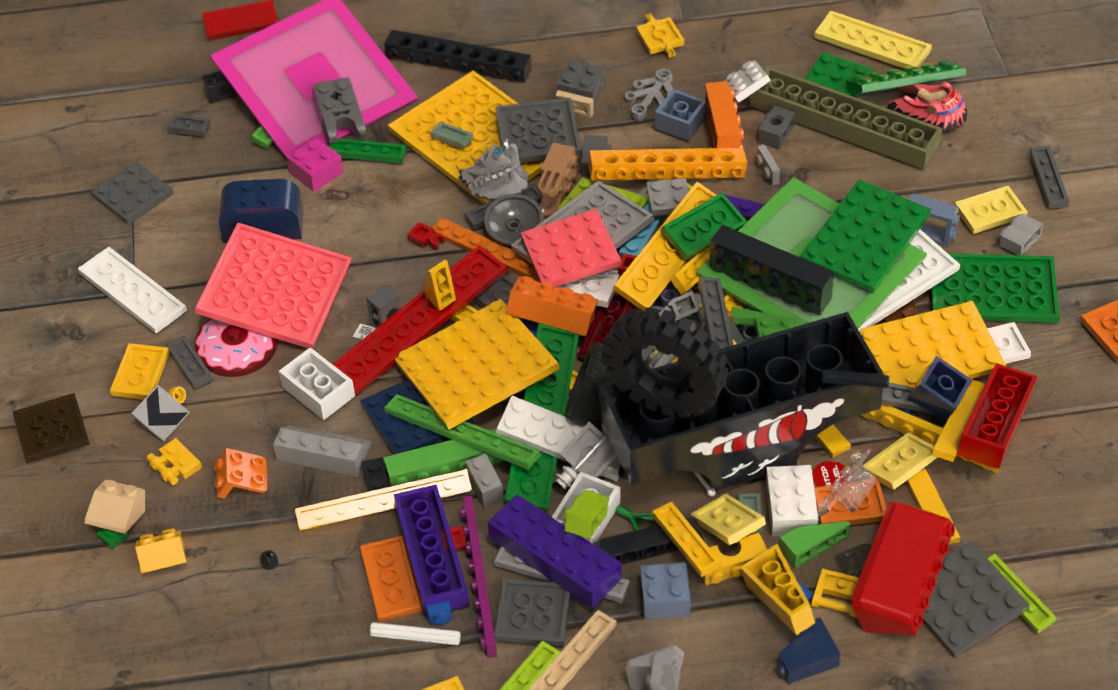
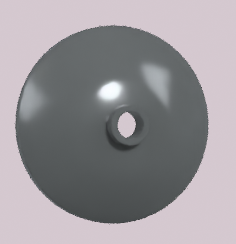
[484,194,544,246]

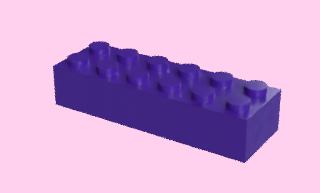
[394,484,469,617]
[487,494,622,608]

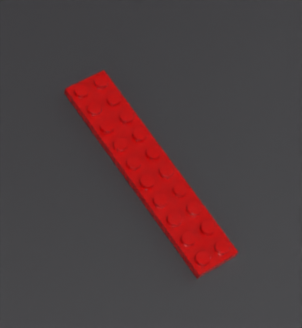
[332,245,508,396]

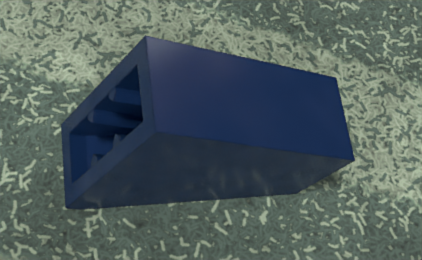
[776,617,841,684]

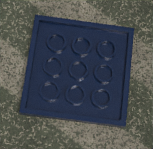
[360,380,474,455]

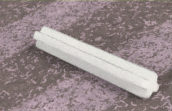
[370,622,461,645]

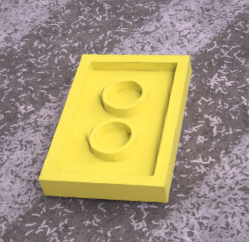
[955,186,1028,234]
[861,432,938,490]
[691,494,766,545]

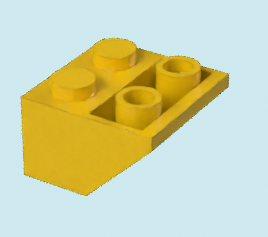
[135,528,186,573]

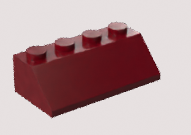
[578,293,644,360]

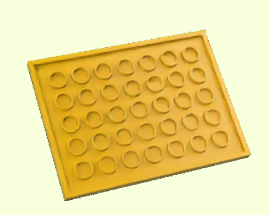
[388,71,545,205]

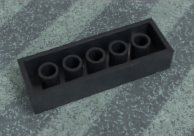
[709,224,834,316]

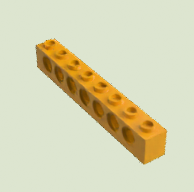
[588,148,747,180]

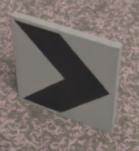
[131,385,190,442]

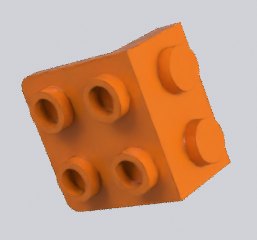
[214,448,267,499]

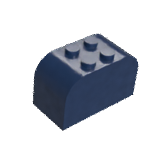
[219,179,304,243]

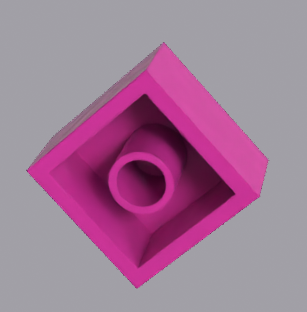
[286,137,343,192]

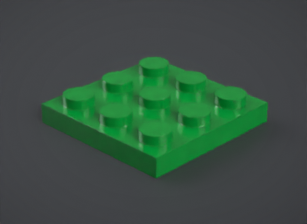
[804,52,874,98]

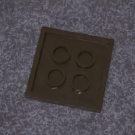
[12,393,90,463]

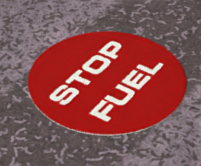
[812,461,851,487]

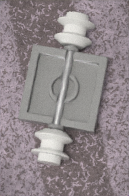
[556,422,617,489]

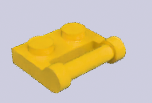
[812,568,859,618]

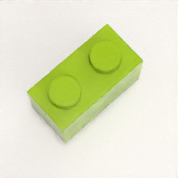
[563,489,609,539]

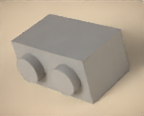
[466,454,504,508]

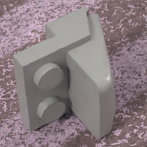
[626,645,684,690]

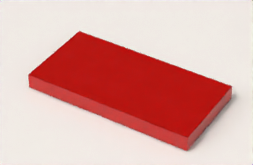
[202,0,278,41]

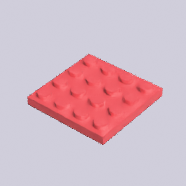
[521,209,622,287]

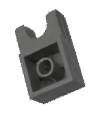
[312,77,365,144]

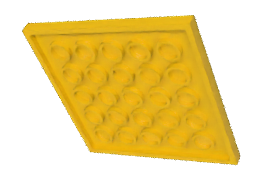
[395,299,560,430]

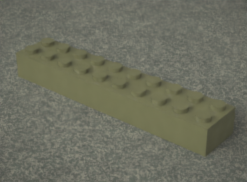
[750,66,942,169]

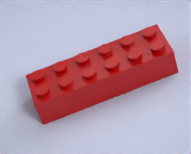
[957,363,1038,469]

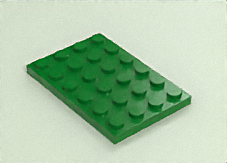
[800,179,931,293]
[931,253,1060,323]

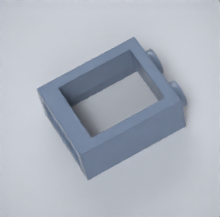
[909,193,960,248]

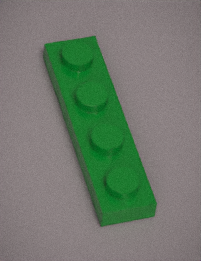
[329,138,407,164]

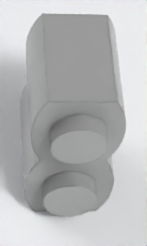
[999,213,1043,255]

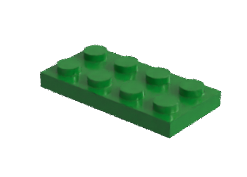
[661,192,747,261]

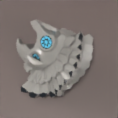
[458,139,528,201]

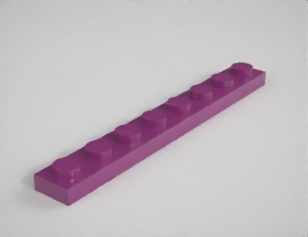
[460,496,497,658]

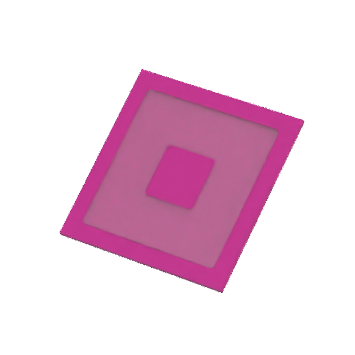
[210,0,418,159]

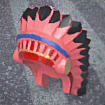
[886,82,967,133]

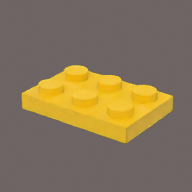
[110,343,170,400]

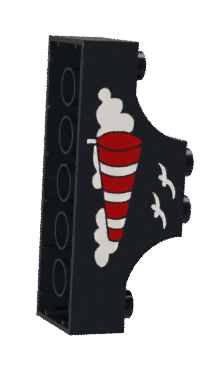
[599,311,885,491]

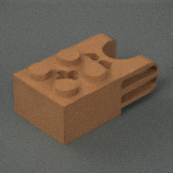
[538,143,579,218]

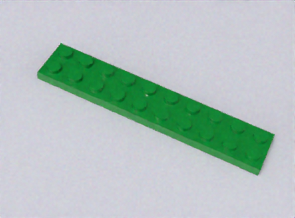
[504,323,579,513]

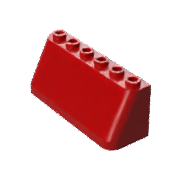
[852,501,955,636]

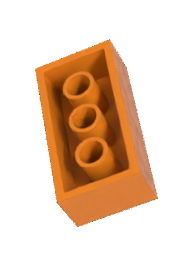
[705,81,744,148]
[506,276,598,336]

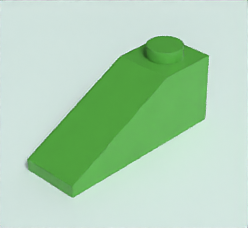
[779,521,850,569]

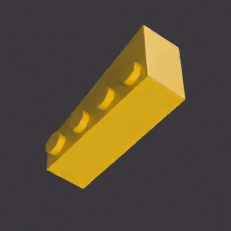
[740,544,815,635]

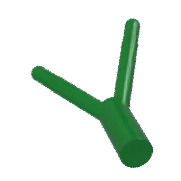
[615,505,657,531]

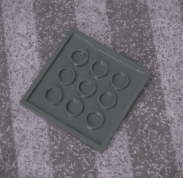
[495,97,582,163]
[923,541,1030,658]

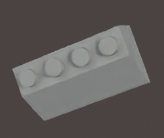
[273,425,372,477]

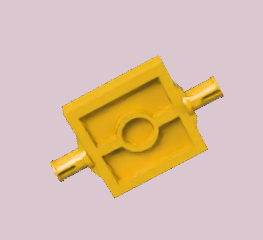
[636,13,684,58]

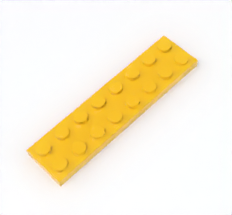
[612,182,717,311]

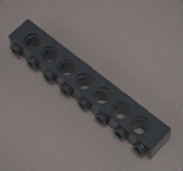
[384,30,532,83]

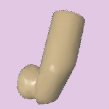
[917,88,947,103]

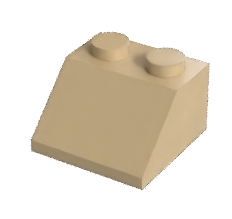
[85,480,145,533]

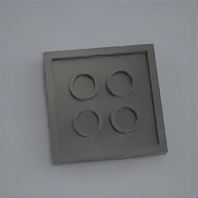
[91,161,174,225]
[494,579,571,647]

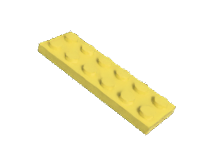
[814,11,932,69]

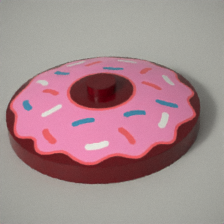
[195,318,278,377]

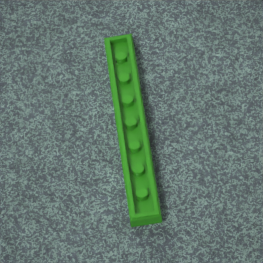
[384,394,540,470]

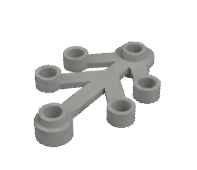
[625,69,673,121]

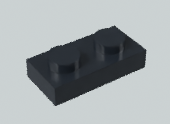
[361,457,390,492]

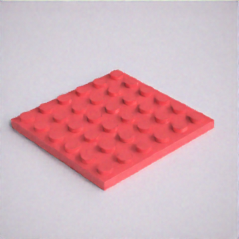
[195,223,352,349]

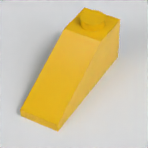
[422,260,456,311]

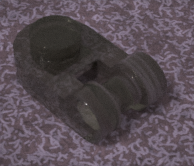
[836,543,872,576]

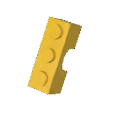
[701,533,767,586]

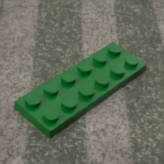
[846,61,966,93]

